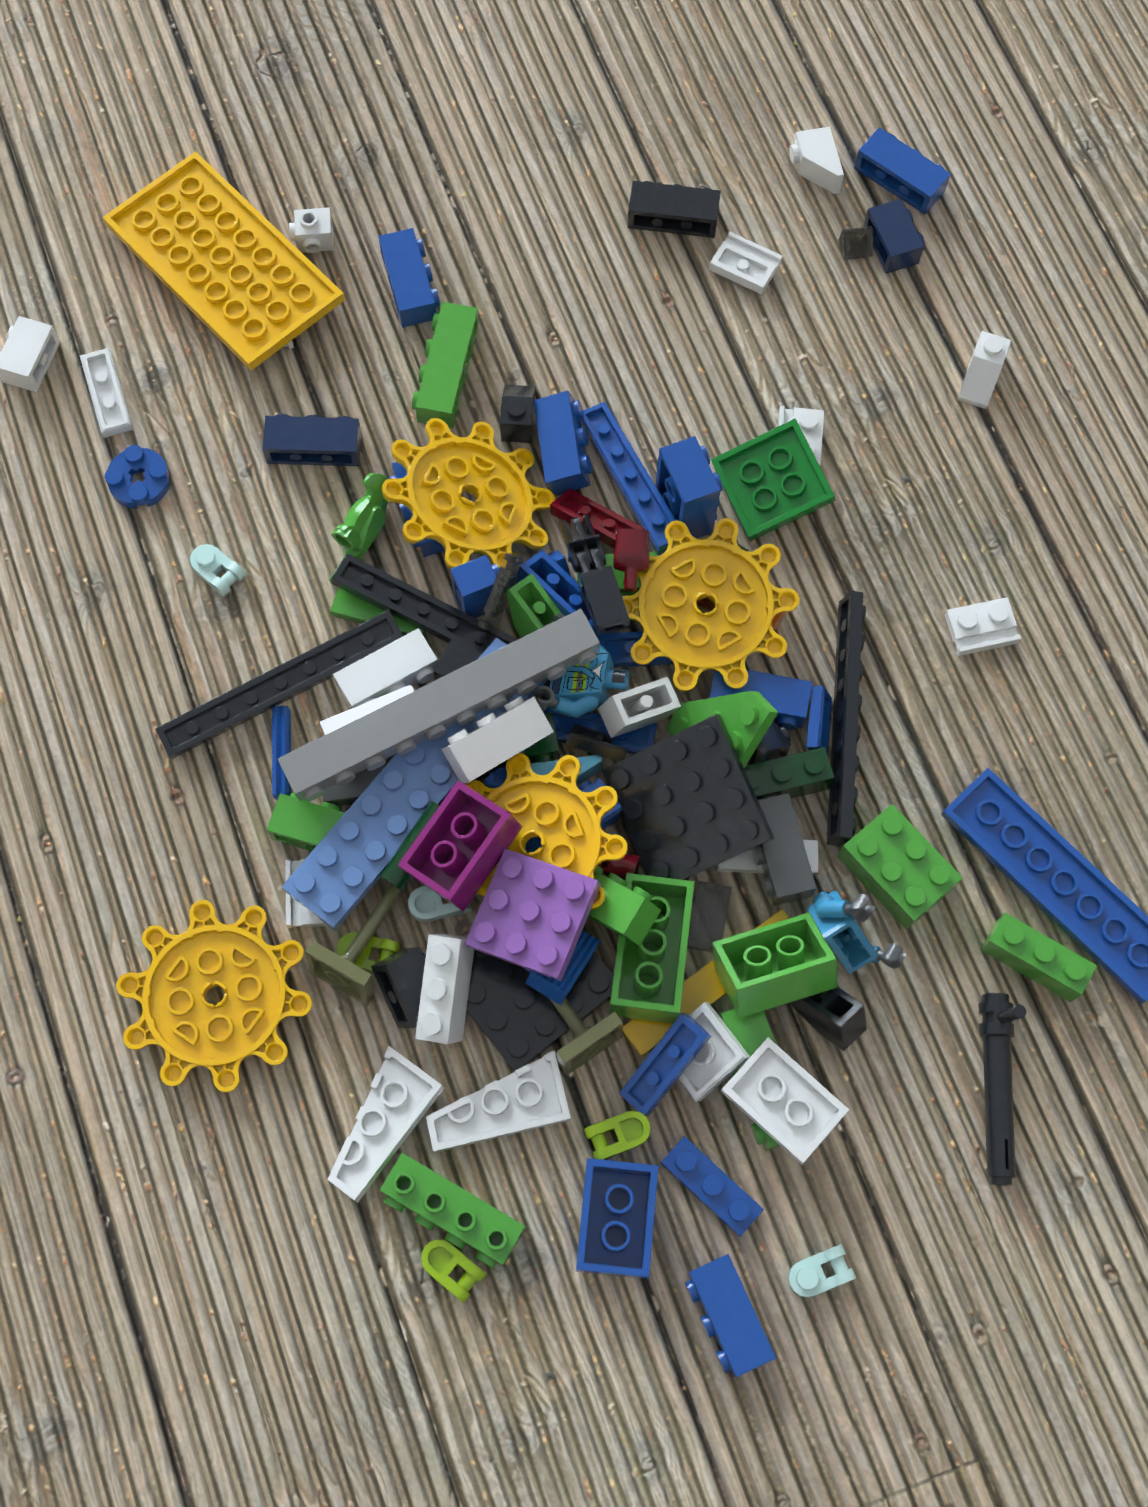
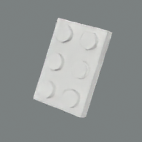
[721,1037,849,1165]

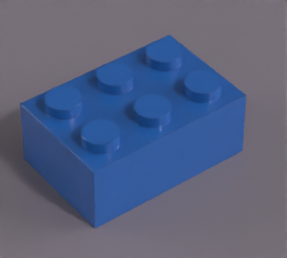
[655,436,723,539]
[576,1158,659,1279]

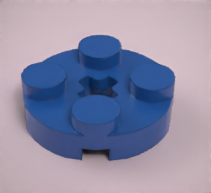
[105,445,170,508]

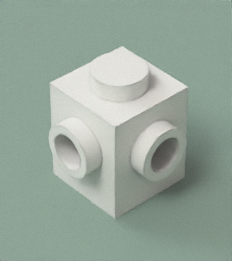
[289,207,335,254]

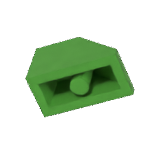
[506,573,562,638]

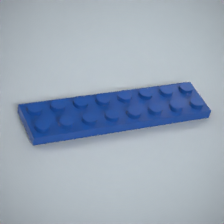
[941,768,1148,1004]

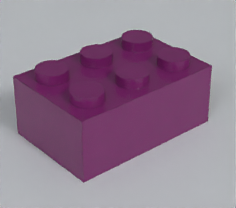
[398,781,523,912]

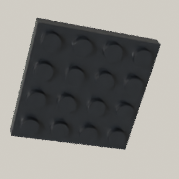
[601,714,775,880]
[466,950,614,1072]

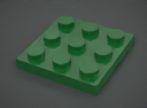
[711,418,836,542]

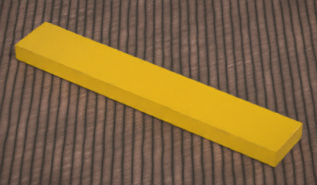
[622,909,789,1057]

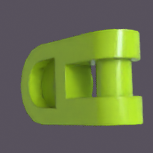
[337,932,401,974]
[584,1111,650,1160]
[421,1239,486,1303]

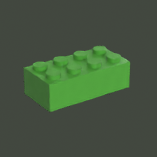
[609,873,694,1024]

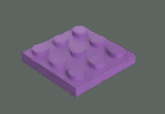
[464,849,601,981]

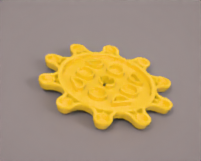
[382,418,555,573]
[622,518,800,691]
[465,753,628,909]
[116,900,312,1092]

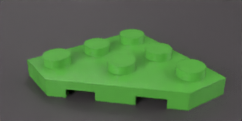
[666,691,778,768]

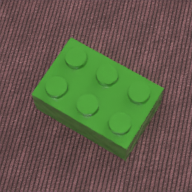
[837,804,963,930]
[712,912,837,1018]

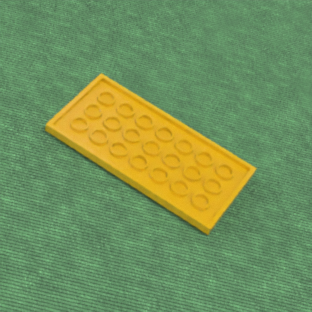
[102,151,345,371]

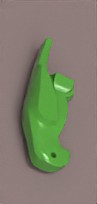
[329,473,388,582]

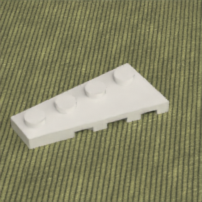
[328,1046,444,1203]
[426,1050,571,1153]

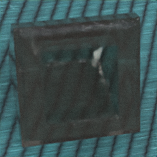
[838,226,873,260]

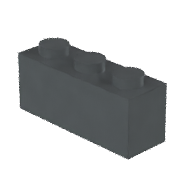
[752,793,817,906]

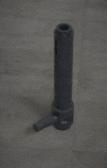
[978,993,1026,1186]

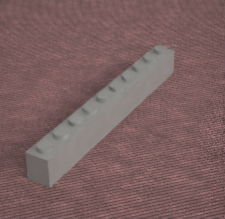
[278,609,600,801]

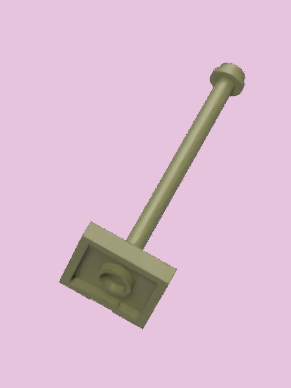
[305,878,411,1006]
[475,894,623,1076]

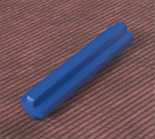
[272,706,291,800]

